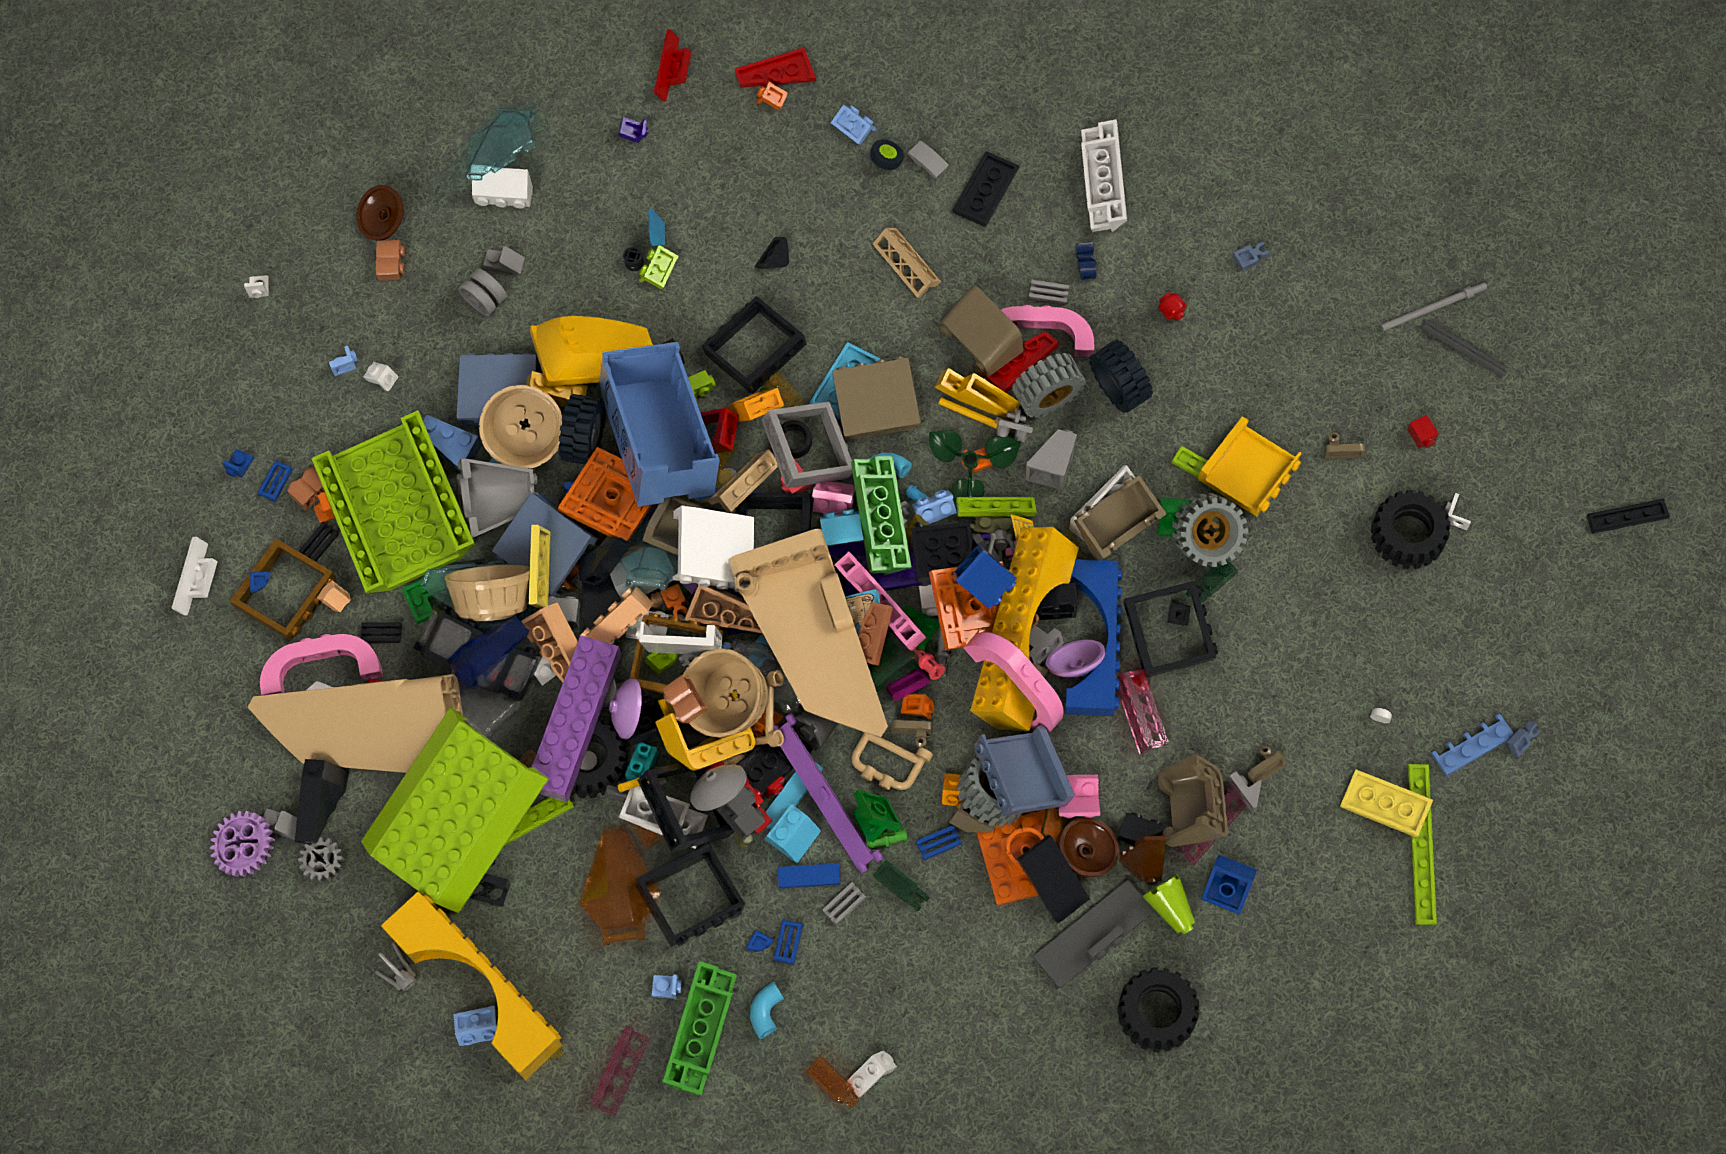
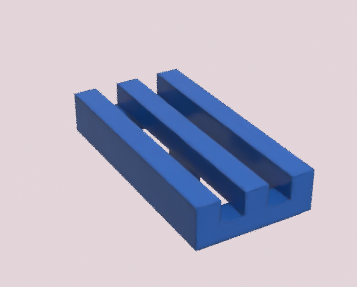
[257,460,293,502]
[916,825,962,861]
[774,920,803,965]

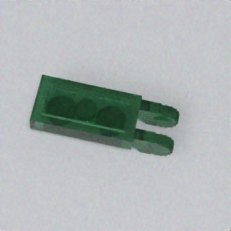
[1186,559,1238,603]
[873,860,929,911]

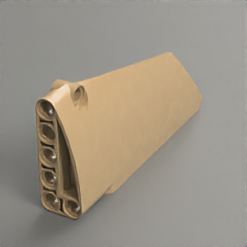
[729,529,888,738]
[248,674,463,773]

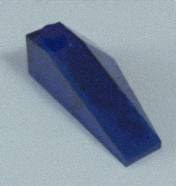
[448,617,530,689]

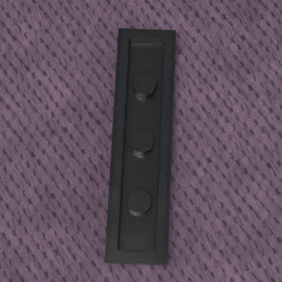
[1586,499,1670,534]

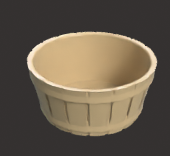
[479,385,562,469]
[444,564,530,621]
[683,649,768,737]

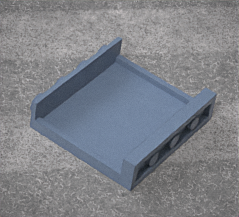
[457,353,539,426]
[492,493,598,597]
[974,725,1075,816]

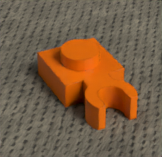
[660,584,688,618]

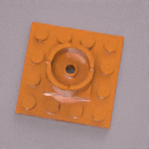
[558,447,652,541]
[929,561,1004,650]
[976,808,1062,906]

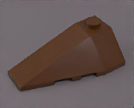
[1119,836,1166,885]

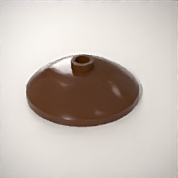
[356,185,404,241]
[1059,818,1119,878]

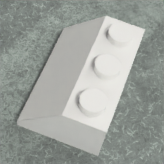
[472,166,533,209]

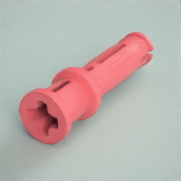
[897,637,945,680]

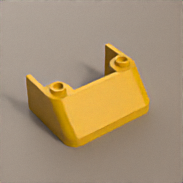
[656,691,755,770]

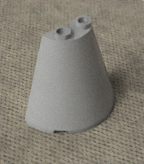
[457,459,539,537]

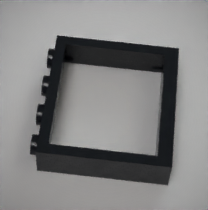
[702,296,807,394]
[736,493,812,533]
[1123,581,1218,678]
[637,763,735,852]
[635,843,745,947]

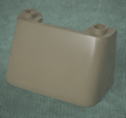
[939,285,1024,377]
[1074,475,1166,561]
[1158,754,1228,847]

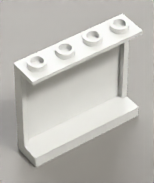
[673,505,754,592]
[636,622,722,655]

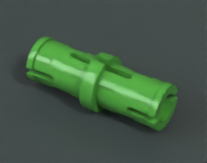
[865,828,908,849]

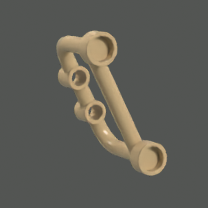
[751,670,784,747]
[851,732,933,791]

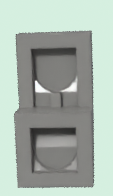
[907,141,949,178]

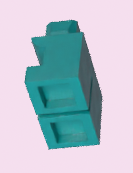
[625,742,660,781]

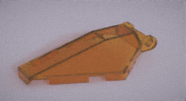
[579,828,661,946]

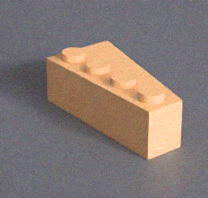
[685,585,762,633]
[579,586,653,644]
[517,602,578,683]

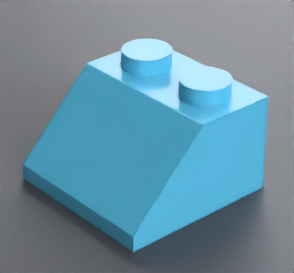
[820,509,864,546]
[765,804,821,863]

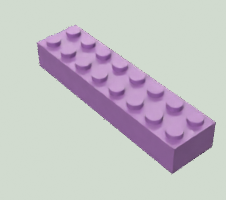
[532,635,621,802]

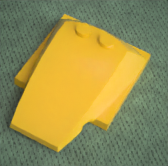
[530,316,653,387]

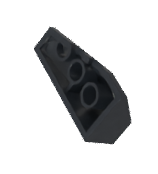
[295,759,349,844]

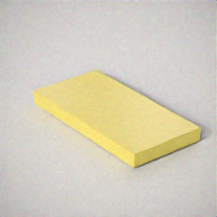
[529,525,551,609]
[1340,769,1433,838]

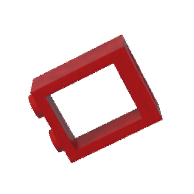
[700,407,739,454]

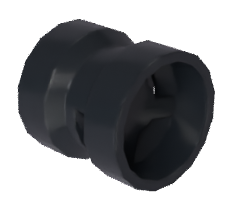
[623,247,644,271]

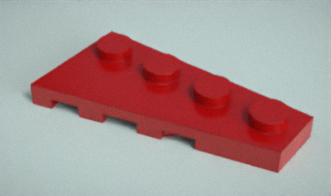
[735,48,816,88]
[977,331,1059,393]

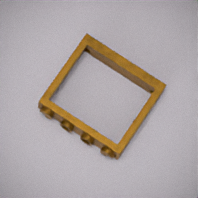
[230,538,336,641]
[630,613,723,694]

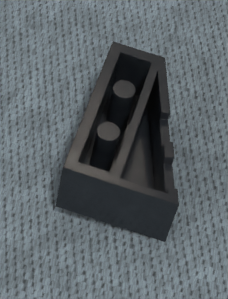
[1036,582,1078,620]

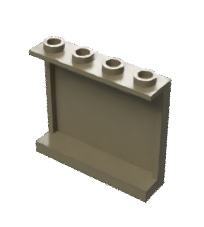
[832,357,921,441]
[642,496,735,555]

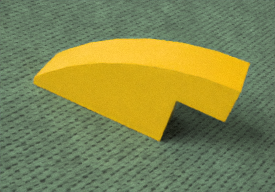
[935,368,1020,419]

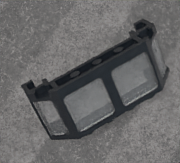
[413,603,542,700]

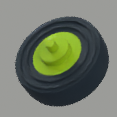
[870,139,904,170]

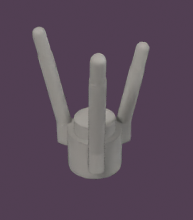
[988,530,1015,561]
[376,942,416,992]

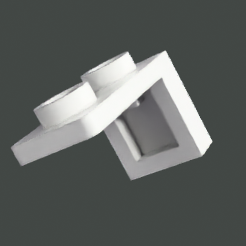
[847,1051,897,1097]

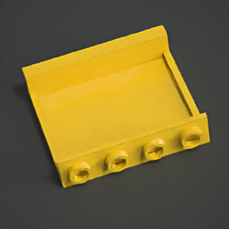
[1198,416,1302,517]

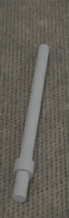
[1380,282,1487,331]

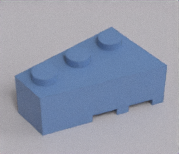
[423,415,481,474]

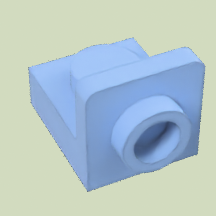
[329,345,358,376]
[652,974,682,999]

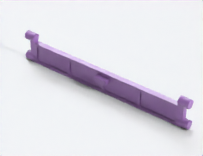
[773,713,884,874]

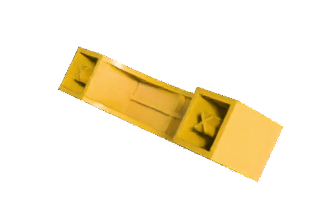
[970,527,1079,731]
[381,892,562,1081]

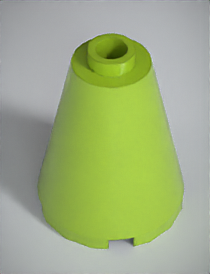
[1142,874,1195,935]

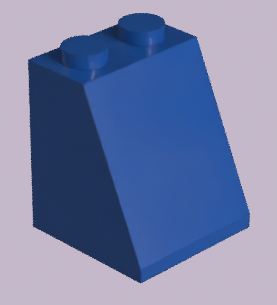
[952,544,1017,609]

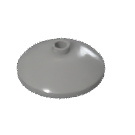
[690,764,747,811]

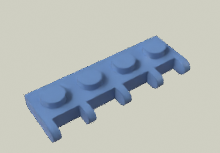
[1430,713,1514,777]

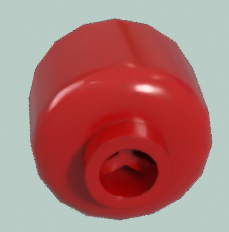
[1158,292,1187,321]

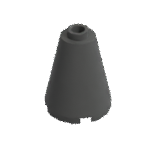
[792,711,838,750]

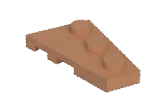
[857,602,893,666]

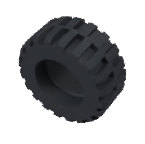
[1371,490,1451,569]
[571,719,628,798]
[1117,967,1200,1052]

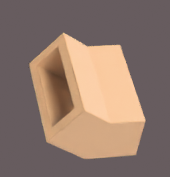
[317,581,351,613]

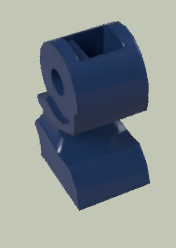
[1075,241,1096,280]

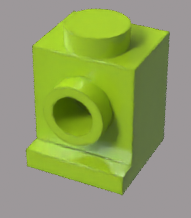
[688,370,716,401]

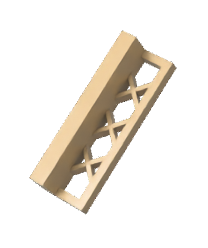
[873,228,941,298]
[708,449,778,513]

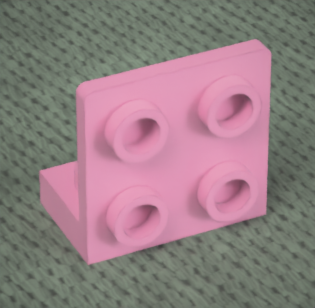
[1058,774,1100,818]

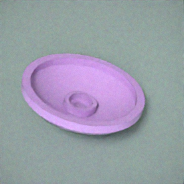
[1046,640,1105,677]
[609,678,642,739]

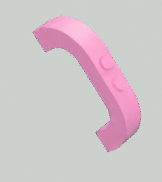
[1001,305,1094,357]
[835,552,926,651]
[963,632,1064,734]
[260,634,383,695]

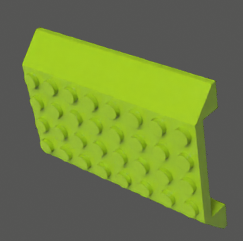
[311,410,475,593]
[361,707,549,913]

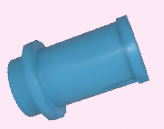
[905,485,929,503]

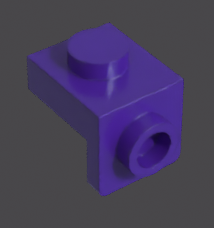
[618,117,649,142]

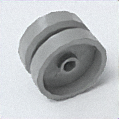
[458,268,507,317]

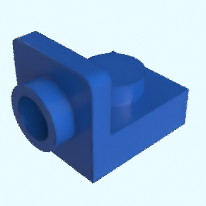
[222,449,254,478]

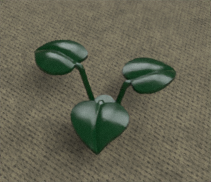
[929,430,1020,502]

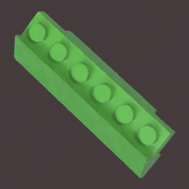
[851,456,911,575]
[662,961,737,1096]

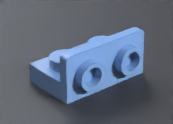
[831,105,877,145]
[912,490,957,527]
[453,1006,497,1046]

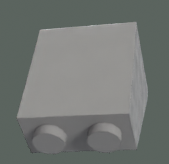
[1025,429,1077,490]

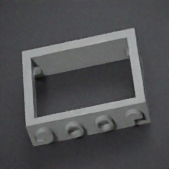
[761,402,853,488]

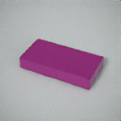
[885,669,930,702]

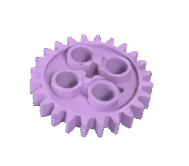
[210,811,275,877]

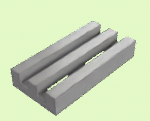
[1029,280,1069,305]
[822,882,866,926]

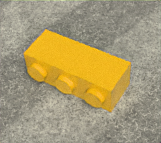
[525,371,588,408]

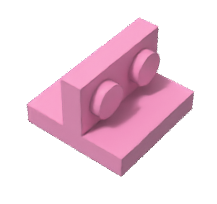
[812,481,856,514]

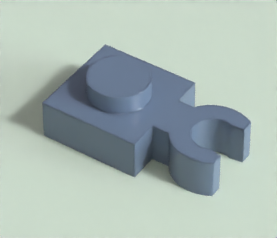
[1233,242,1269,271]
[1508,720,1540,758]

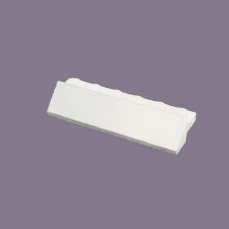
[1081,119,1127,232]

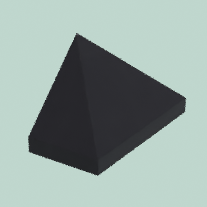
[755,237,789,269]

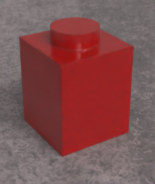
[1407,415,1439,449]

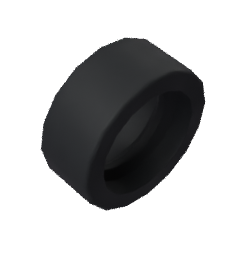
[781,420,812,459]

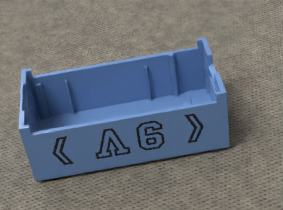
[599,342,720,507]

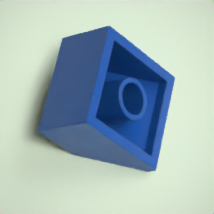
[1201,854,1257,915]

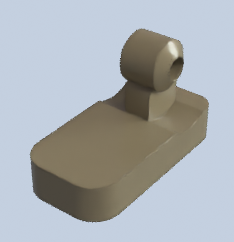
[1324,432,1365,459]
[891,720,932,749]
[1248,746,1286,784]

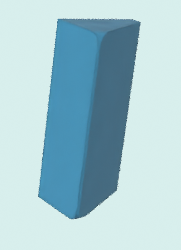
[648,208,665,246]

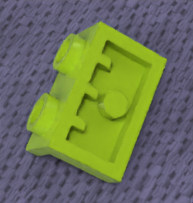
[638,245,678,289]

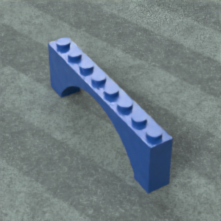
[1065,559,1122,716]

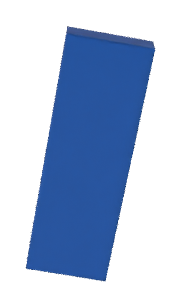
[778,863,840,889]

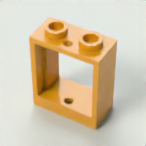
[728,388,784,422]

